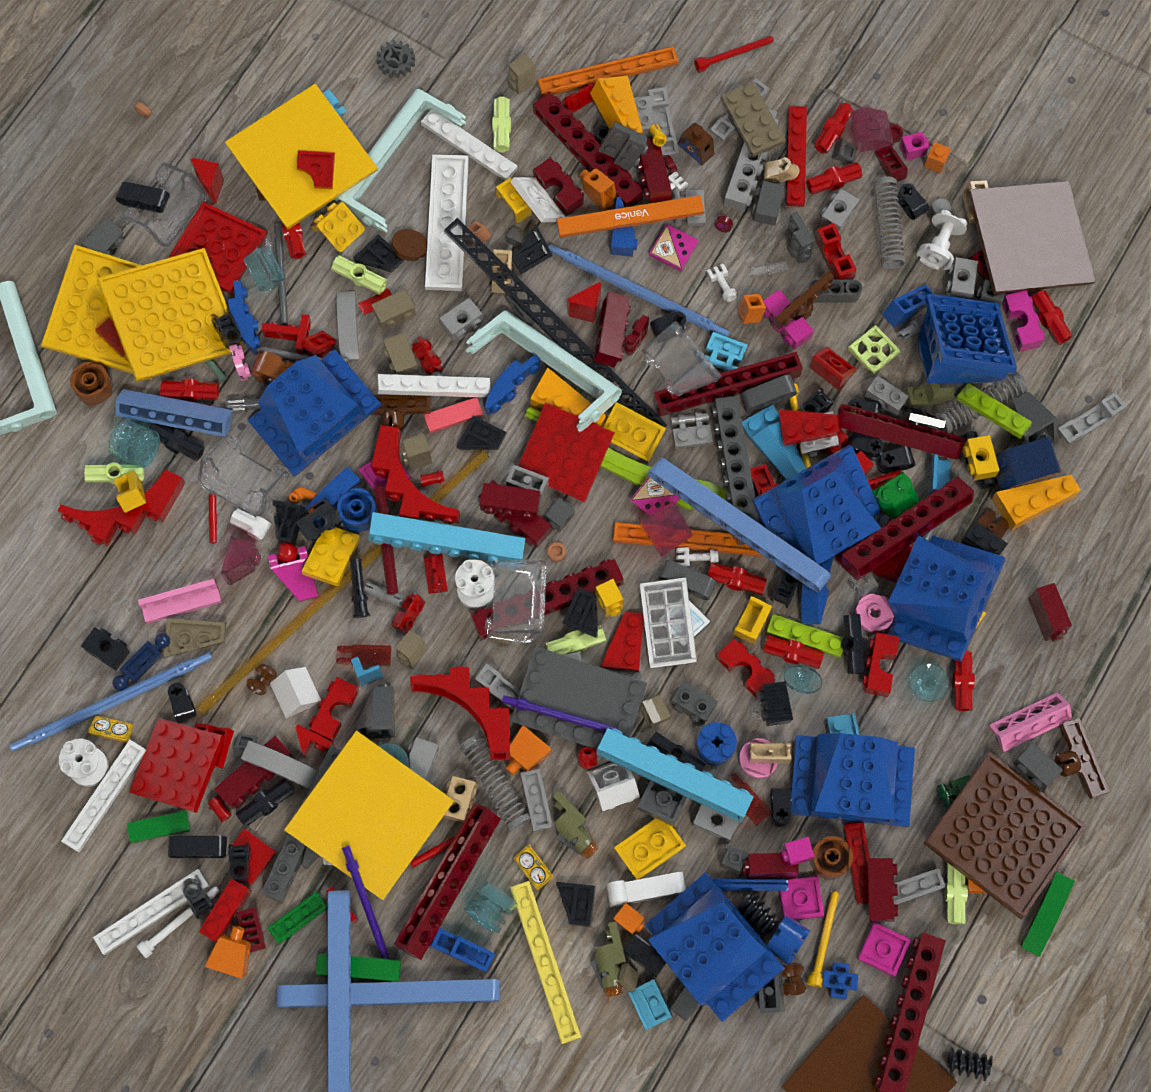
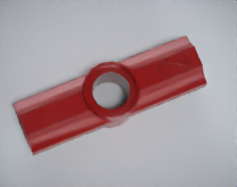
[814,103,854,154]
[806,162,863,195]
[281,222,306,259]
[1031,290,1073,345]
[160,379,219,402]
[708,563,767,595]
[763,635,824,669]
[952,651,975,712]

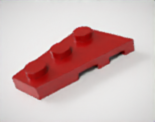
[779,409,841,446]
[600,612,644,672]

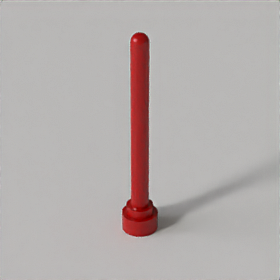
[694,36,774,73]

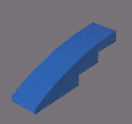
[299,467,361,532]
[429,928,495,972]

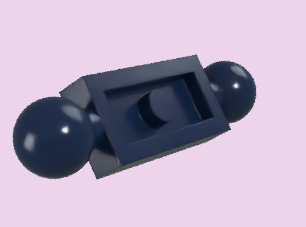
[112,633,170,691]

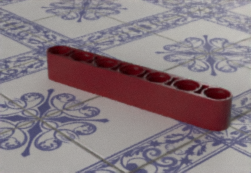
[837,404,965,459]

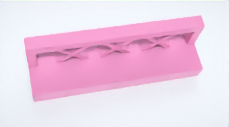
[138,579,222,624]
[989,692,1072,752]

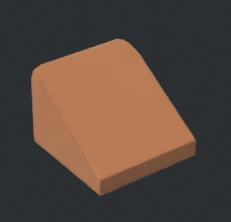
[465,221,491,247]

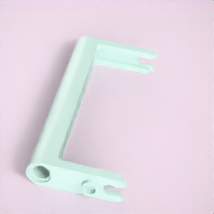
[334,89,467,233]
[0,281,57,435]
[466,310,622,432]

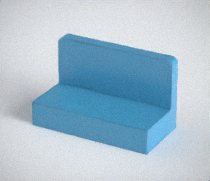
[929,454,951,496]
[351,657,383,686]

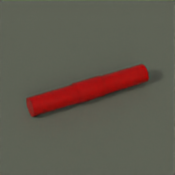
[209,494,217,544]
[410,836,455,868]

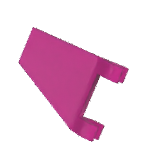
[268,546,318,602]

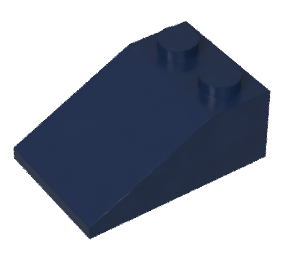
[995,437,1061,491]

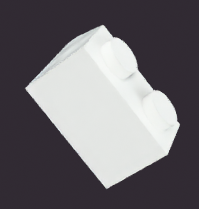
[587,762,640,811]

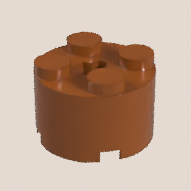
[250,351,293,384]
[70,362,113,406]
[810,836,853,880]

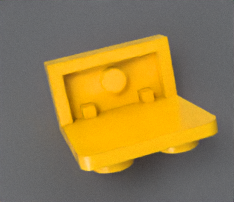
[311,201,365,252]

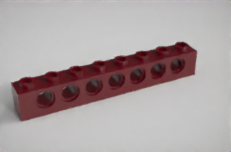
[533,92,643,208]
[653,352,803,417]
[841,477,974,581]
[471,559,624,641]
[394,803,501,960]
[874,932,946,1092]

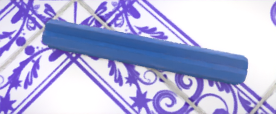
[712,878,788,891]

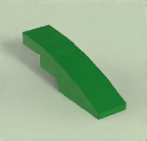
[1021,871,1075,957]
[316,954,402,982]

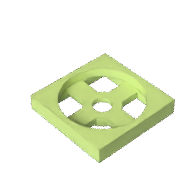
[848,325,901,376]

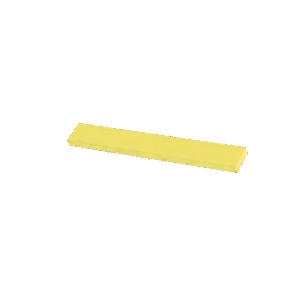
[510,881,581,1044]

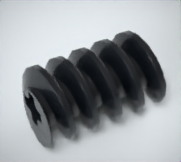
[737,891,782,936]
[947,1047,993,1081]

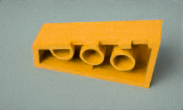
[590,76,643,134]
[530,368,606,427]
[991,474,1081,531]

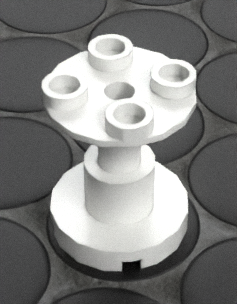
[917,210,967,270]
[455,560,496,610]
[59,739,109,787]

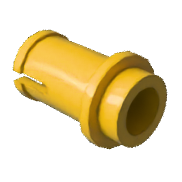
[649,124,667,147]

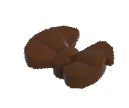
[977,510,1009,539]
[247,664,277,695]
[782,963,807,996]

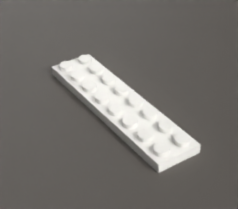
[425,155,469,291]

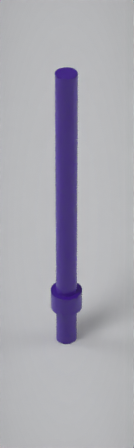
[502,695,618,732]
[342,845,391,960]

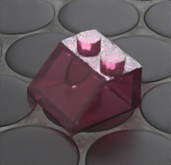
[851,107,894,153]
[640,501,693,557]
[221,537,261,585]

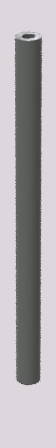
[274,223,288,326]

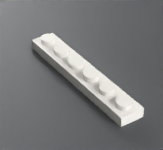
[421,109,518,181]
[377,374,491,398]
[61,740,146,853]
[93,869,210,955]

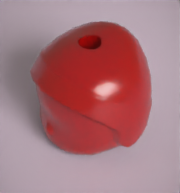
[277,542,298,563]
[578,746,598,769]

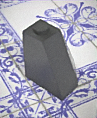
[1013,392,1058,445]
[354,684,395,738]

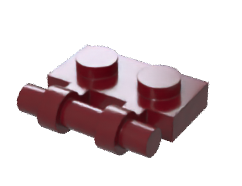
[624,315,649,356]

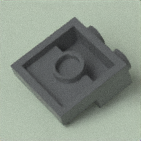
[598,122,648,170]
[786,211,815,263]
[637,780,687,826]

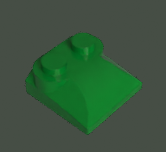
[872,471,920,520]

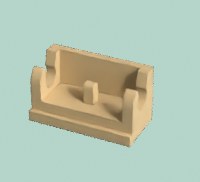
[749,743,791,764]

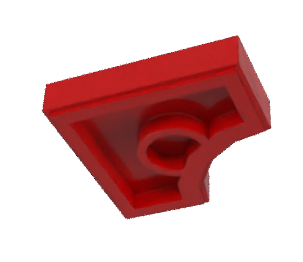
[297,150,335,189]
[233,828,277,885]

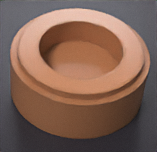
[134,102,152,118]
[547,542,566,562]

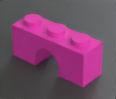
[763,289,814,350]
[1002,290,1045,352]

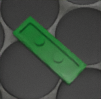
[127,810,191,844]
[267,891,328,945]

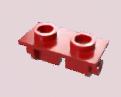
[562,82,595,113]
[412,337,443,376]
[424,553,448,594]
[392,593,426,635]

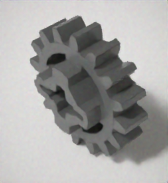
[376,40,415,78]

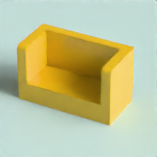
[496,178,532,223]
[114,470,146,513]
[733,596,772,644]

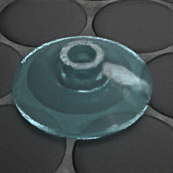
[910,663,949,702]
[784,665,822,694]

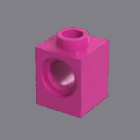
[899,131,930,161]
[781,837,814,866]

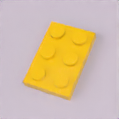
[603,402,667,462]
[302,527,360,587]
[614,818,686,880]

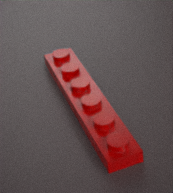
[786,106,807,207]

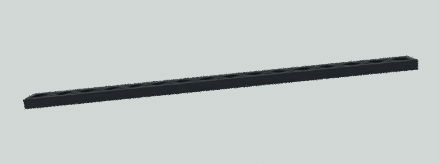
[444,218,667,428]

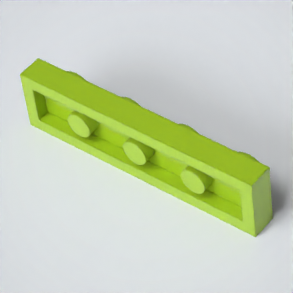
[957,383,1032,439]
[766,614,843,658]

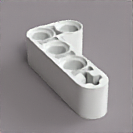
[606,872,686,907]

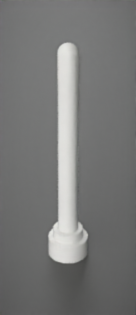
[136,887,220,958]

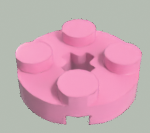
[229,344,251,382]
[855,594,894,633]
[739,738,778,779]

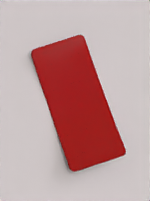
[358,288,392,315]

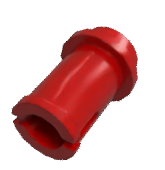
[420,470,445,487]
[207,796,232,823]

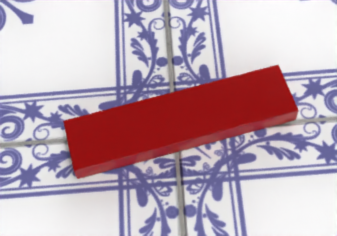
[843,822,870,905]

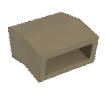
[639,695,671,728]

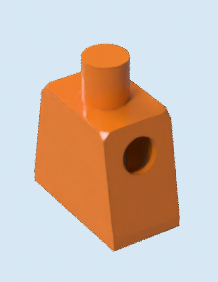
[579,169,617,211]
[505,725,552,776]
[205,926,251,979]

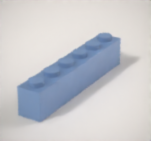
[115,389,233,437]

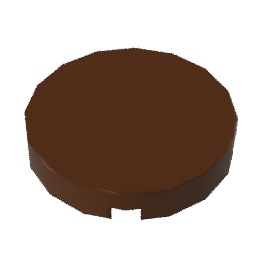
[391,229,428,261]

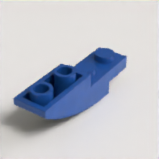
[228,280,260,355]
[485,354,541,416]
[801,556,834,625]

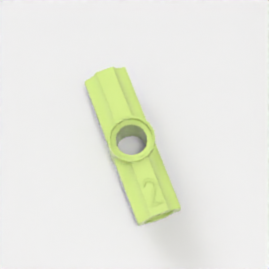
[492,97,511,153]
[331,256,387,295]
[84,462,144,484]
[546,625,606,655]
[944,863,968,925]

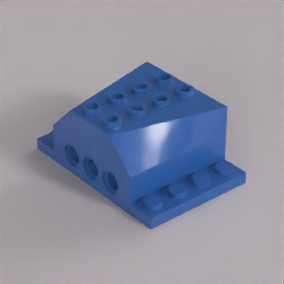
[917,293,1017,384]
[247,349,382,477]
[752,445,881,564]
[888,535,1005,662]
[791,733,915,827]
[645,872,785,1022]

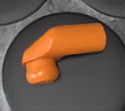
[288,487,318,503]

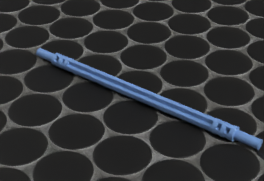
[548,244,730,337]
[9,652,213,752]

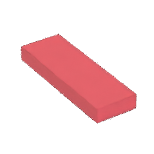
[424,397,483,433]

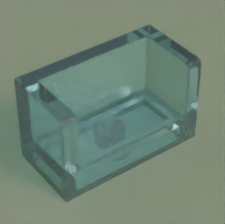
[243,247,286,291]

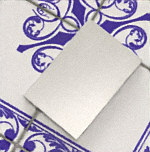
[510,177,565,223]

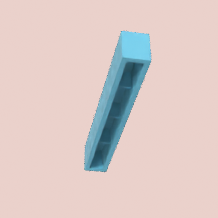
[368,512,525,567]
[596,728,754,823]

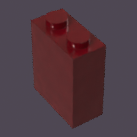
[1028,583,1072,642]
[742,853,799,879]

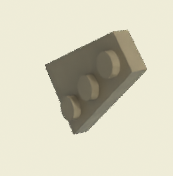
[163,618,227,658]

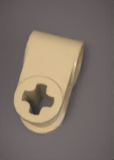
[764,157,799,184]

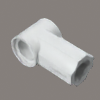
[230,509,271,541]

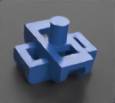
[822,962,858,1000]

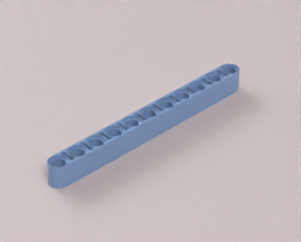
[648,457,831,592]
[328,890,351,1092]
[276,979,500,1008]

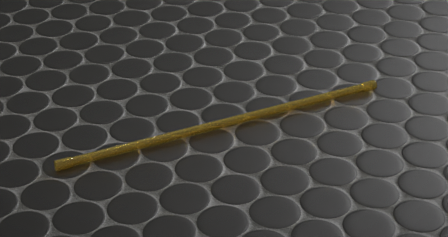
[196,450,489,715]

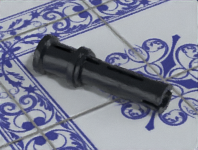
[349,559,370,618]

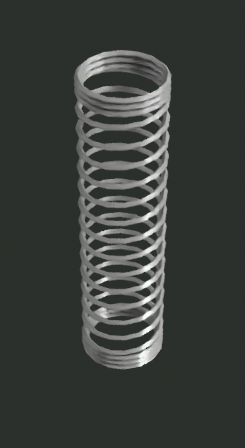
[874,177,906,269]
[936,372,1027,433]
[459,734,530,831]

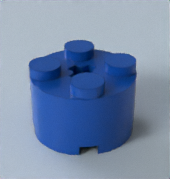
[337,488,377,532]
[696,722,737,766]
[767,916,810,965]

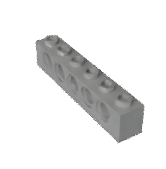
[724,109,779,212]

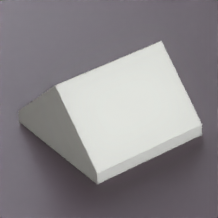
[270,667,321,719]

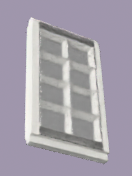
[640,577,697,668]

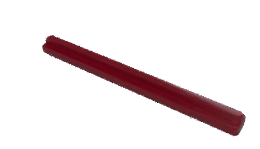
[374,486,398,595]

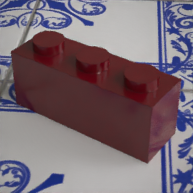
[480,483,541,520]
[868,858,898,922]

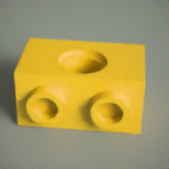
[963,435,999,481]
[595,579,624,618]

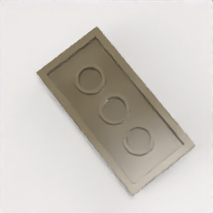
[721,82,786,157]

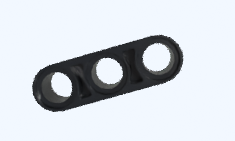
[115,182,170,213]
[168,836,227,858]

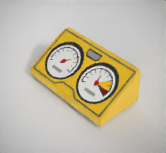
[88,716,134,743]
[513,845,554,890]

